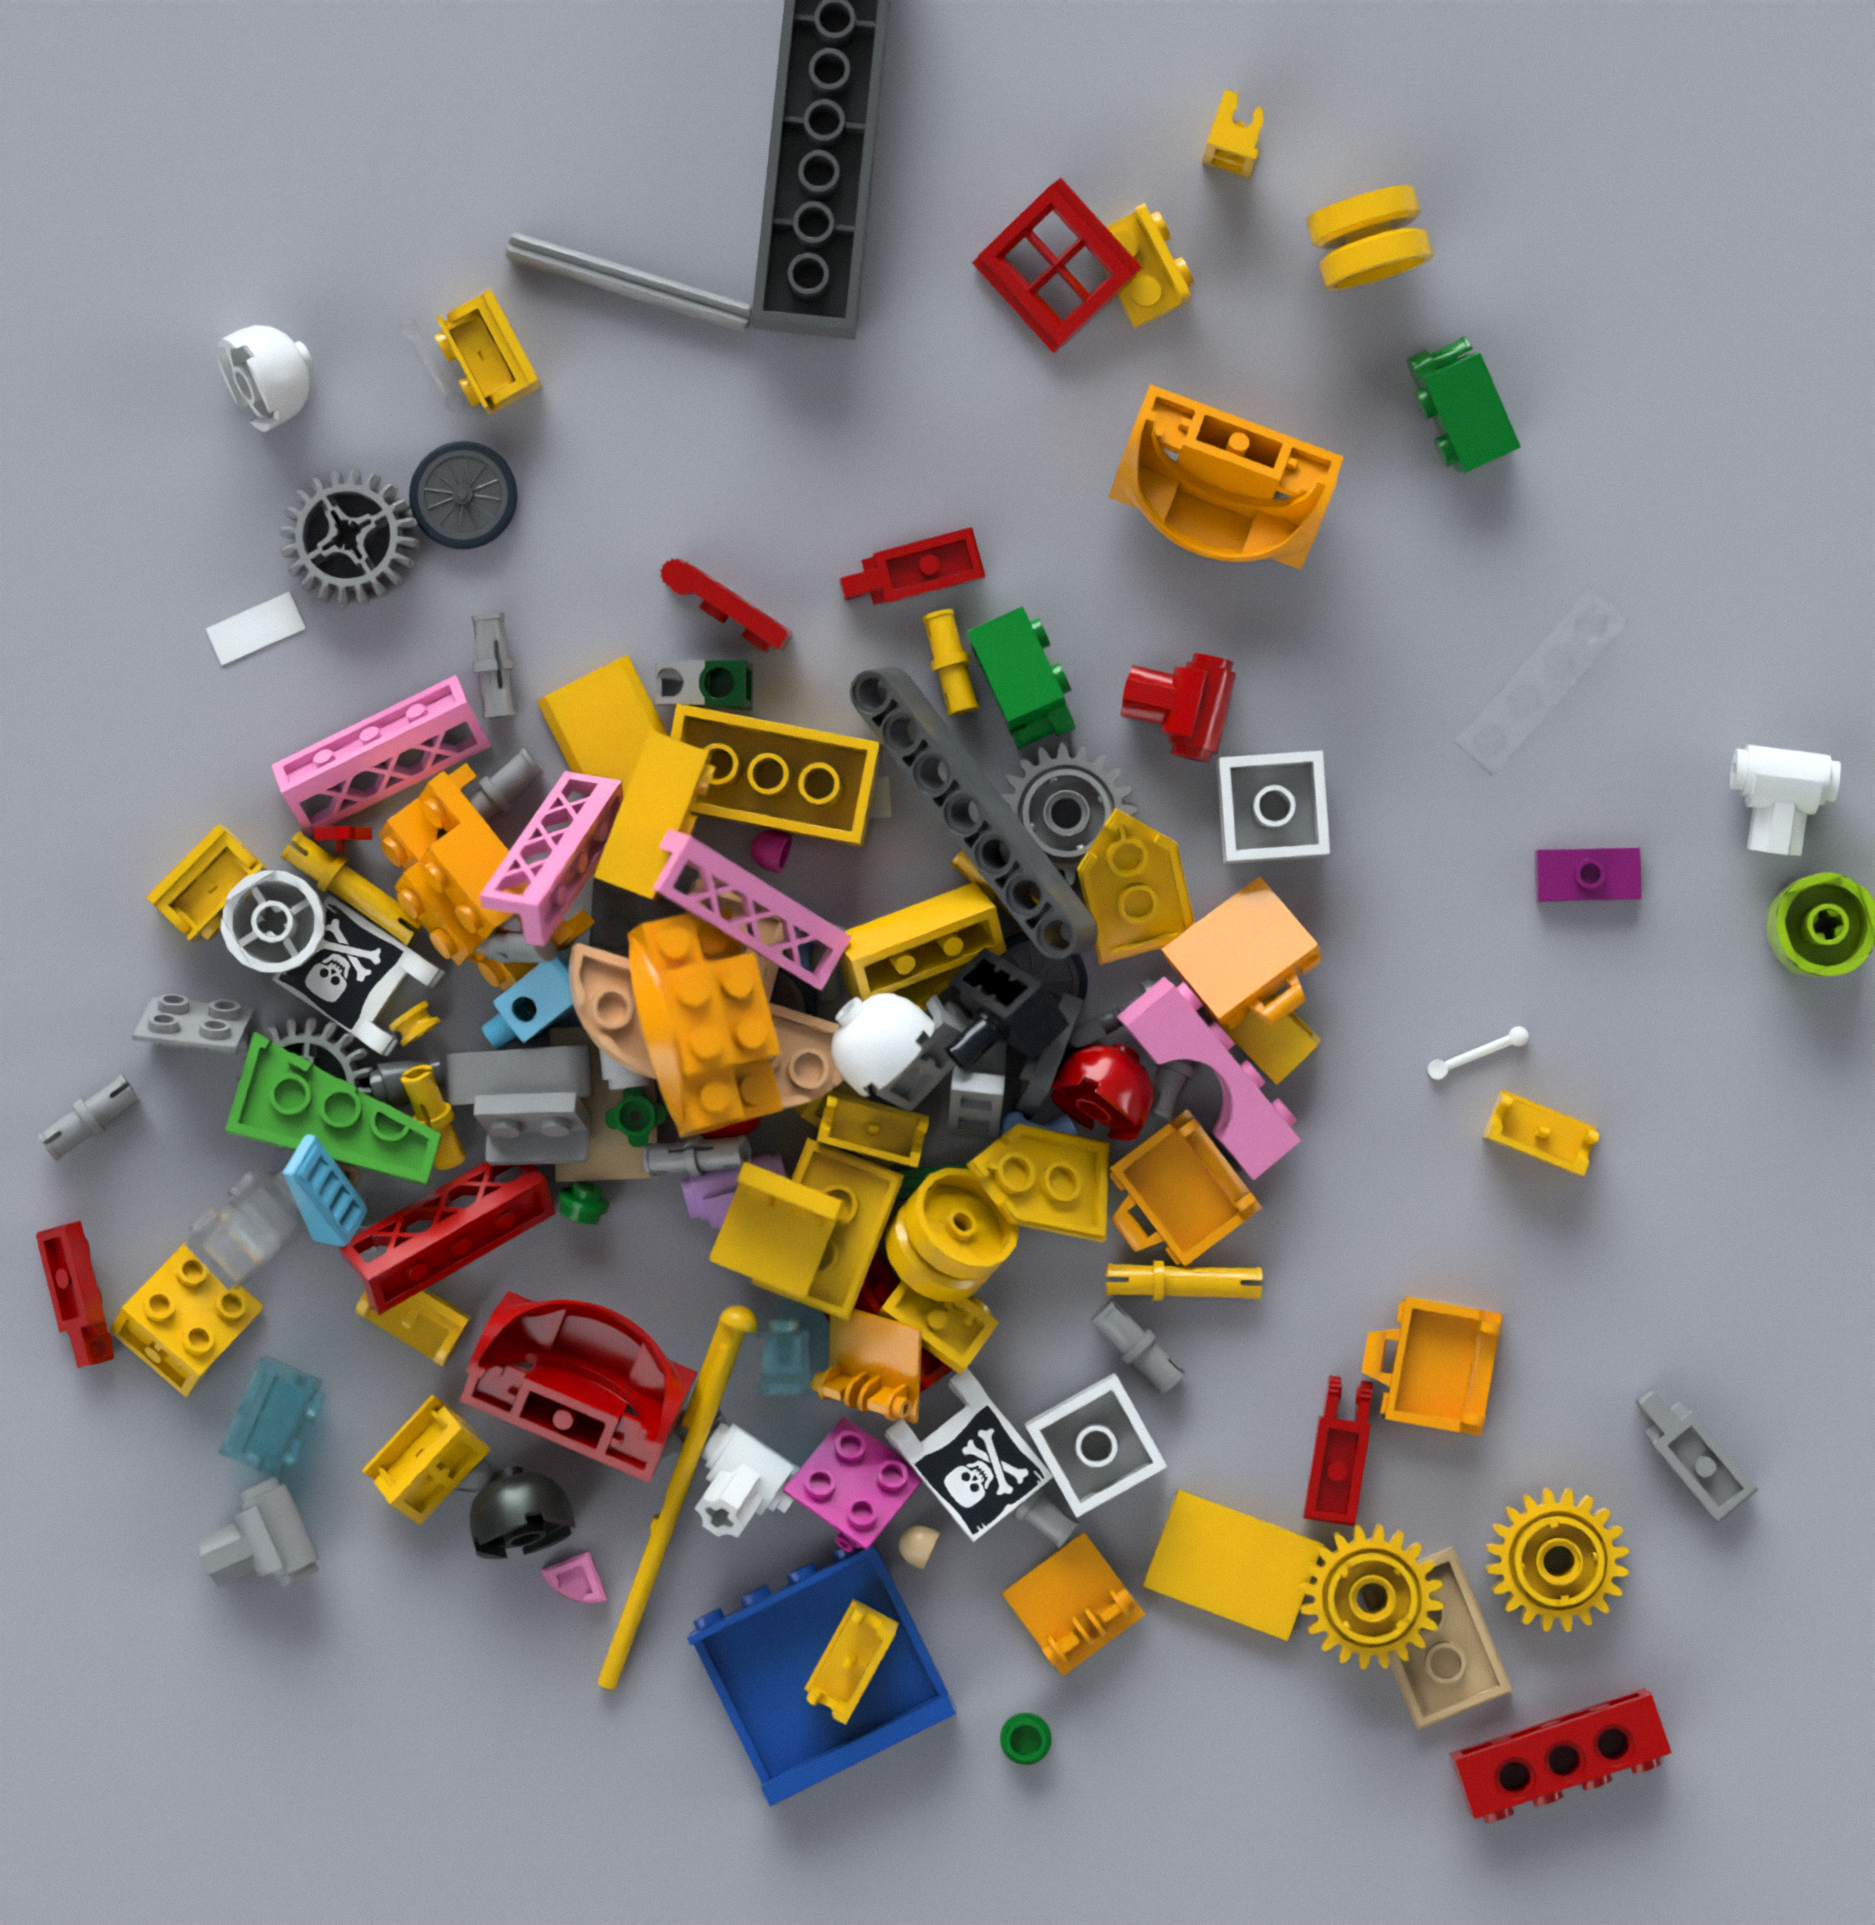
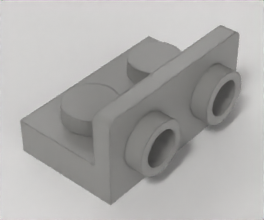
[474,1092,591,1166]

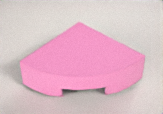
[541,1550,608,1604]

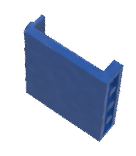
[687,1542,956,1807]

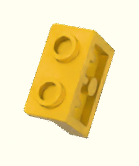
[1100,203,1195,330]
[877,1280,999,1375]

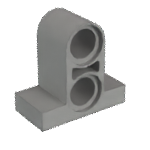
[947,1019,1008,1138]

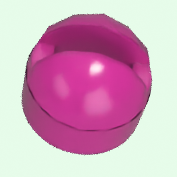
[750,830,792,874]

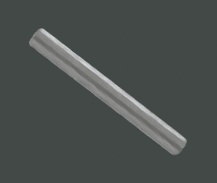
[506,232,752,332]

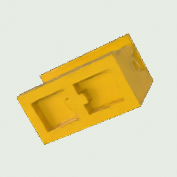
[434,289,543,415]
[145,824,269,943]
[362,1394,491,1525]

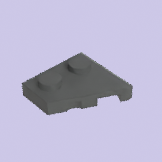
[1012,993,1083,1120]

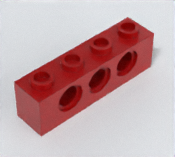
[1449,1688,1672,1823]

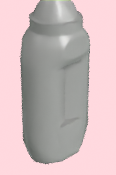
[476,931,556,963]

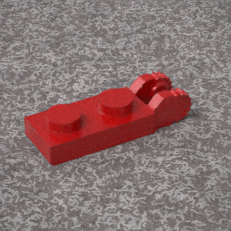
[659,558,793,653]
[1302,1375,1373,1527]

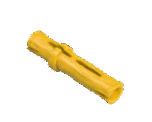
[280,831,423,946]
[1105,1260,1262,1301]

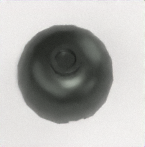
[470,1466,576,1559]

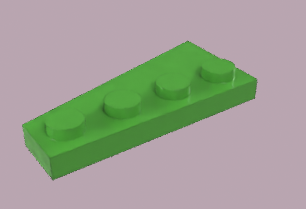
[225,1031,442,1187]

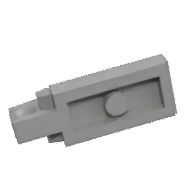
[1636,1389,1758,1523]

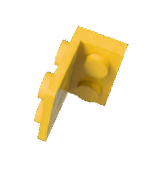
[710,1161,844,1298]
[109,1242,263,1398]

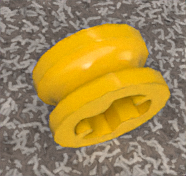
[389,1000,441,1047]

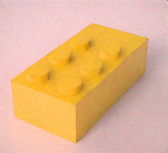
[670,703,884,848]

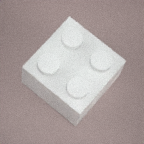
[1216,750,1330,864]
[1025,1372,1168,1518]

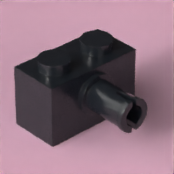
[944,948,1070,1072]

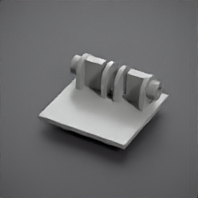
[132,993,254,1056]

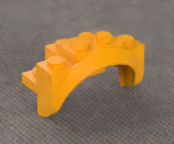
[1108,384,1344,570]
[378,763,595,992]
[627,908,784,1137]

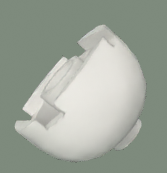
[217,325,313,432]
[221,870,326,973]
[831,993,935,1097]

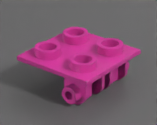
[783,1416,923,1552]

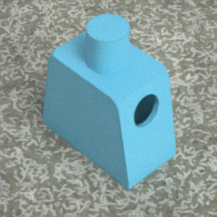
[481,947,575,1050]

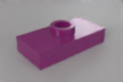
[1535,847,1642,902]

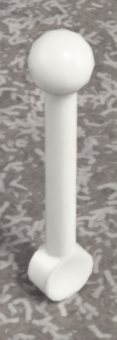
[1427,1026,1529,1080]

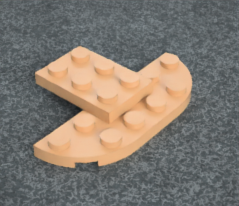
[569,878,844,1109]

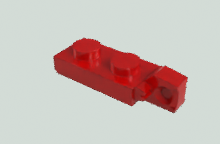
[839,527,986,606]
[36,1221,114,1368]

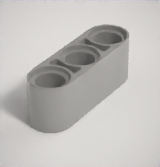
[446,1045,593,1106]

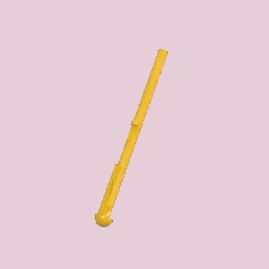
[597,1305,758,1690]

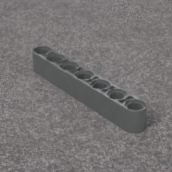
[850,667,1098,960]

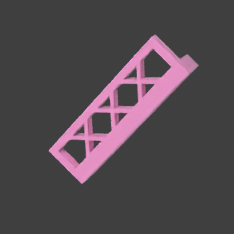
[272,675,491,837]
[480,771,624,947]
[653,829,852,991]

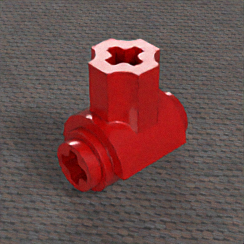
[1120,653,1236,763]

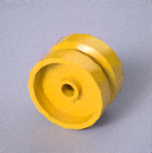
[1305,185,1434,291]
[885,1168,1019,1302]

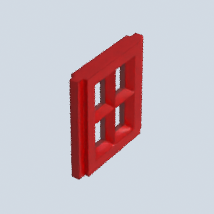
[972,177,1144,353]

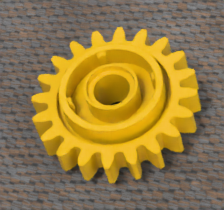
[1485,1488,1629,1632]
[1299,1524,1444,1670]

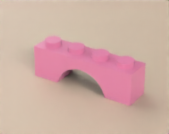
[1117,977,1301,1180]

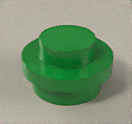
[558,1182,610,1225]
[1000,1712,1052,1765]

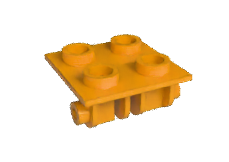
[812,1309,922,1424]
[1001,1532,1146,1676]

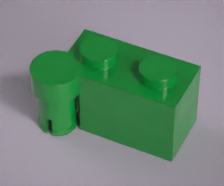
[1406,336,1521,473]
[966,606,1076,750]

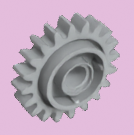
[1000,743,1138,886]

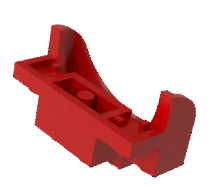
[459,1291,698,1483]

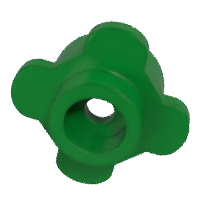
[605,1087,667,1147]

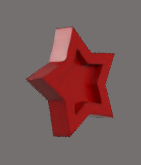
[314,826,372,854]

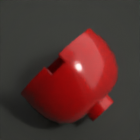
[1050,1043,1154,1141]

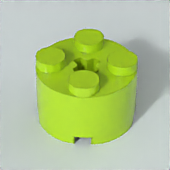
[1766,872,1875,978]

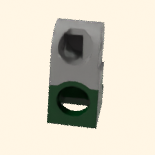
[655,660,753,711]

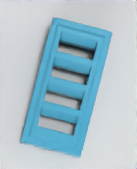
[283,1135,368,1247]

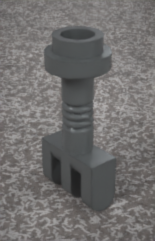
[1066,979,1161,1051]

